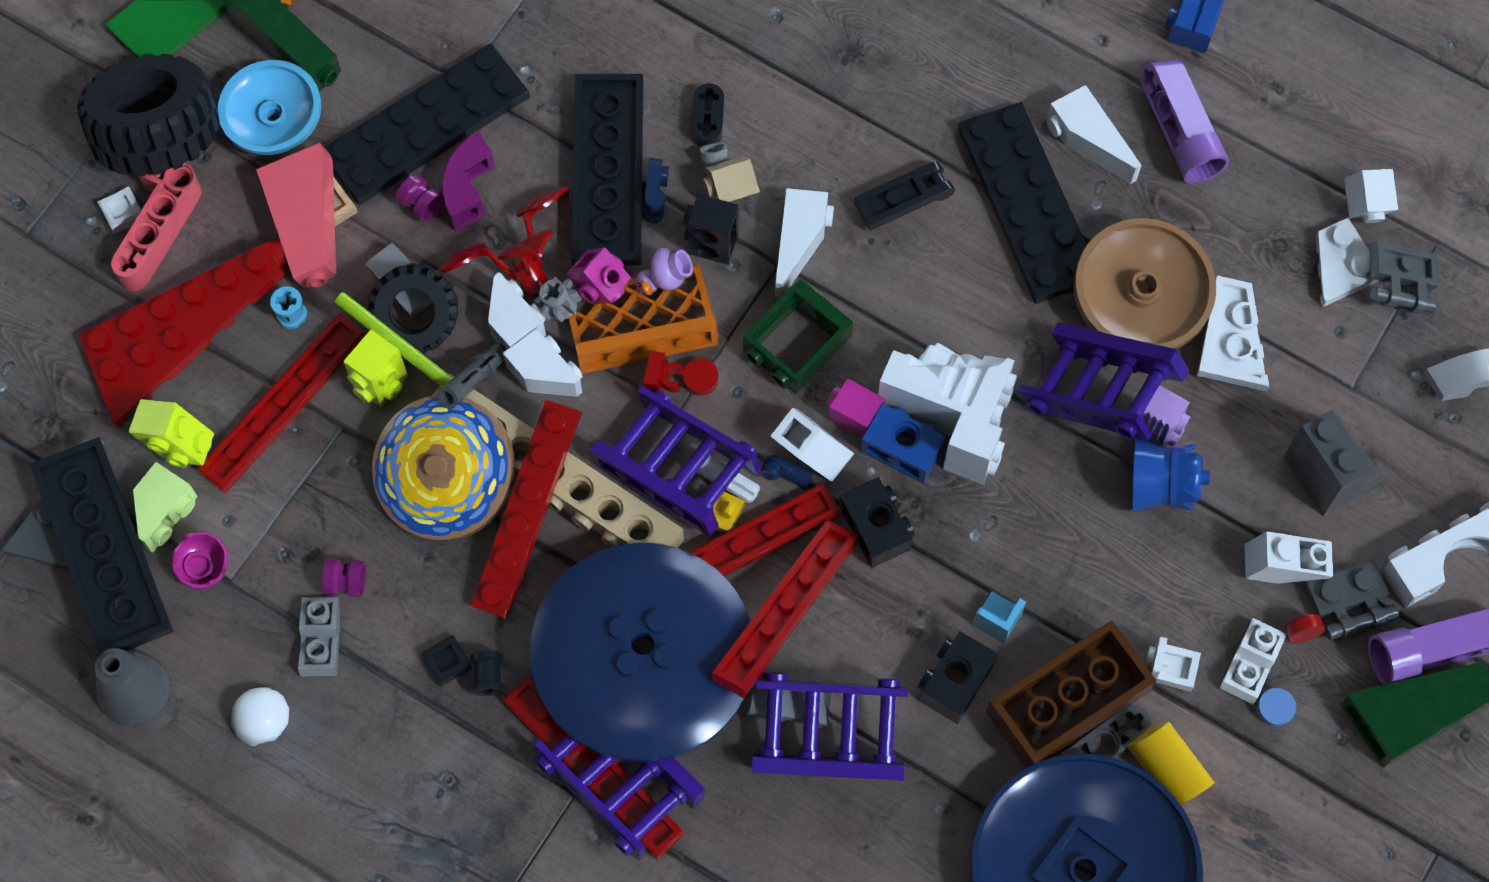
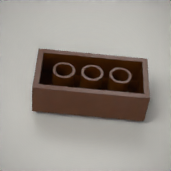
[986,620,1157,768]

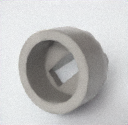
[700,142,728,167]

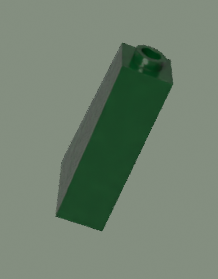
[223,0,341,92]
[1341,662,1489,768]

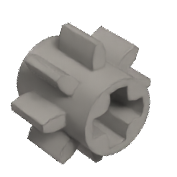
[535,277,582,322]

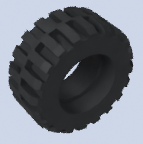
[77,53,220,177]

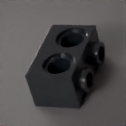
[683,194,739,265]

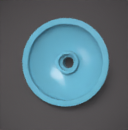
[218,60,322,155]

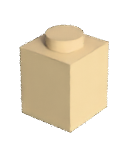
[703,155,760,202]

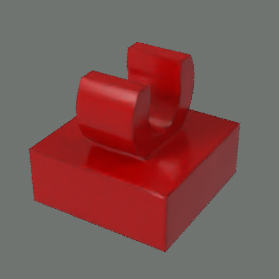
[643,351,684,393]

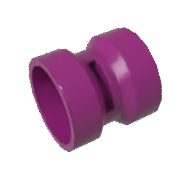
[396,174,444,222]
[322,558,366,597]

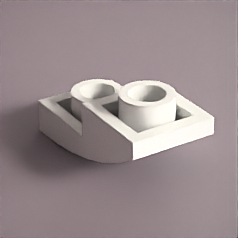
[1220,618,1287,705]

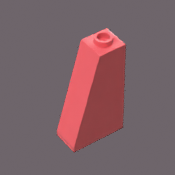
[256,143,337,289]

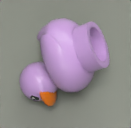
[635,248,693,295]

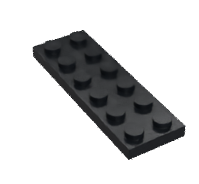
[324,43,530,205]
[571,74,644,266]
[957,102,1087,304]
[30,437,174,655]

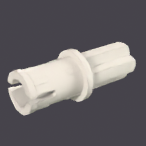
[697,455,760,503]

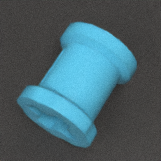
[270,286,308,329]

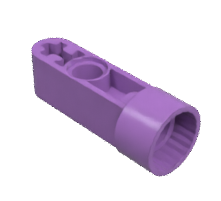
[1140,59,1229,184]
[1368,609,1489,685]

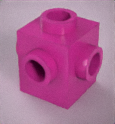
[566,247,631,305]

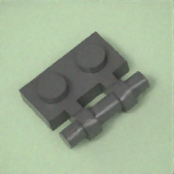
[1370,241,1438,314]
[1304,560,1399,640]

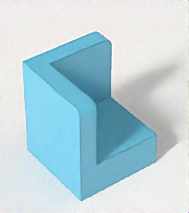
[973,591,1026,643]

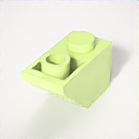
[133,462,198,553]

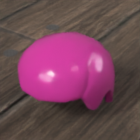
[171,532,228,590]

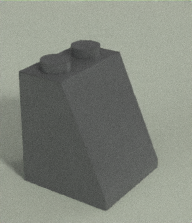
[1284,409,1385,516]

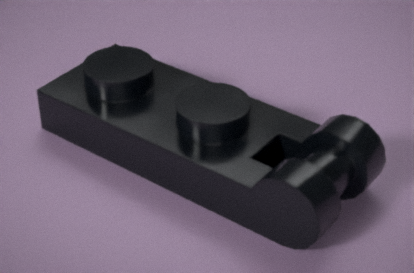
[854,161,955,231]

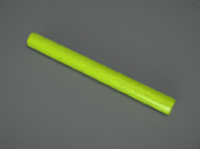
[334,292,453,387]

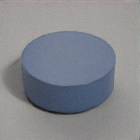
[1256,688,1296,727]

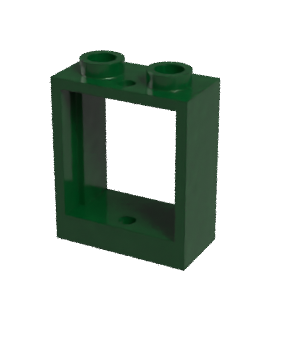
[743,278,853,394]

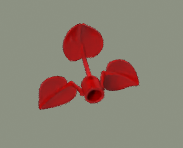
[437,187,569,297]

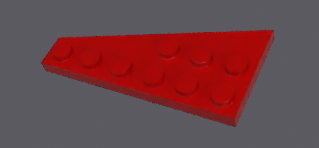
[78,242,285,428]

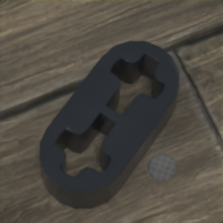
[691,83,724,147]

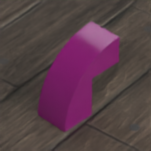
[443,131,495,232]

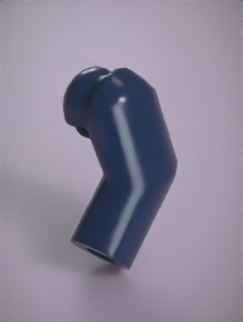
[761,455,813,488]

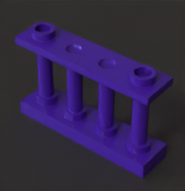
[1017,322,1189,441]
[590,386,761,536]
[752,672,908,781]
[534,735,705,861]

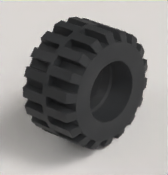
[367,263,459,354]

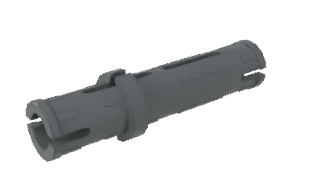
[437,342,507,409]

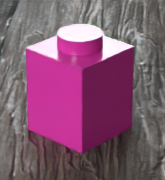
[826,378,885,438]

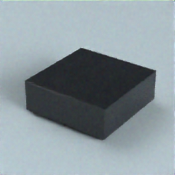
[421,635,472,687]

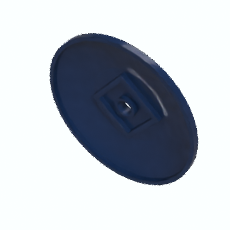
[530,543,750,762]
[971,753,1203,882]

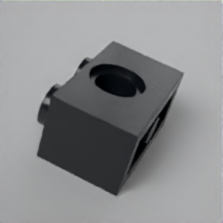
[839,477,915,568]
[918,631,998,725]

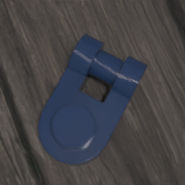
[644,157,669,223]

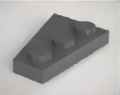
[1,499,68,569]

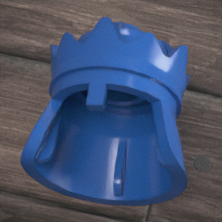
[1133,438,1210,513]

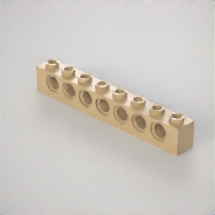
[432,374,684,548]

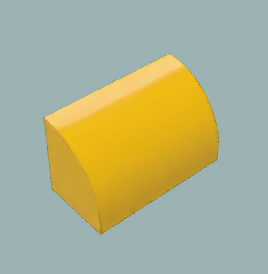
[1127,722,1215,805]

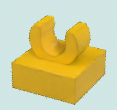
[713,492,745,534]

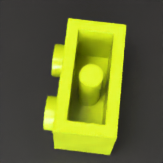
[343,329,408,408]
[129,399,214,468]

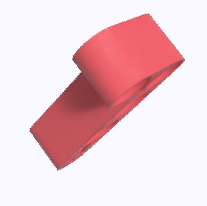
[111,163,202,291]

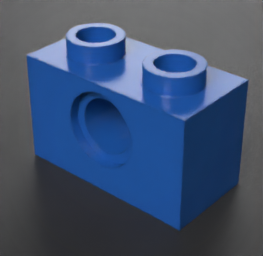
[861,404,946,484]

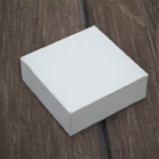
[97,187,141,234]

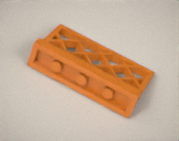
[568,264,719,374]

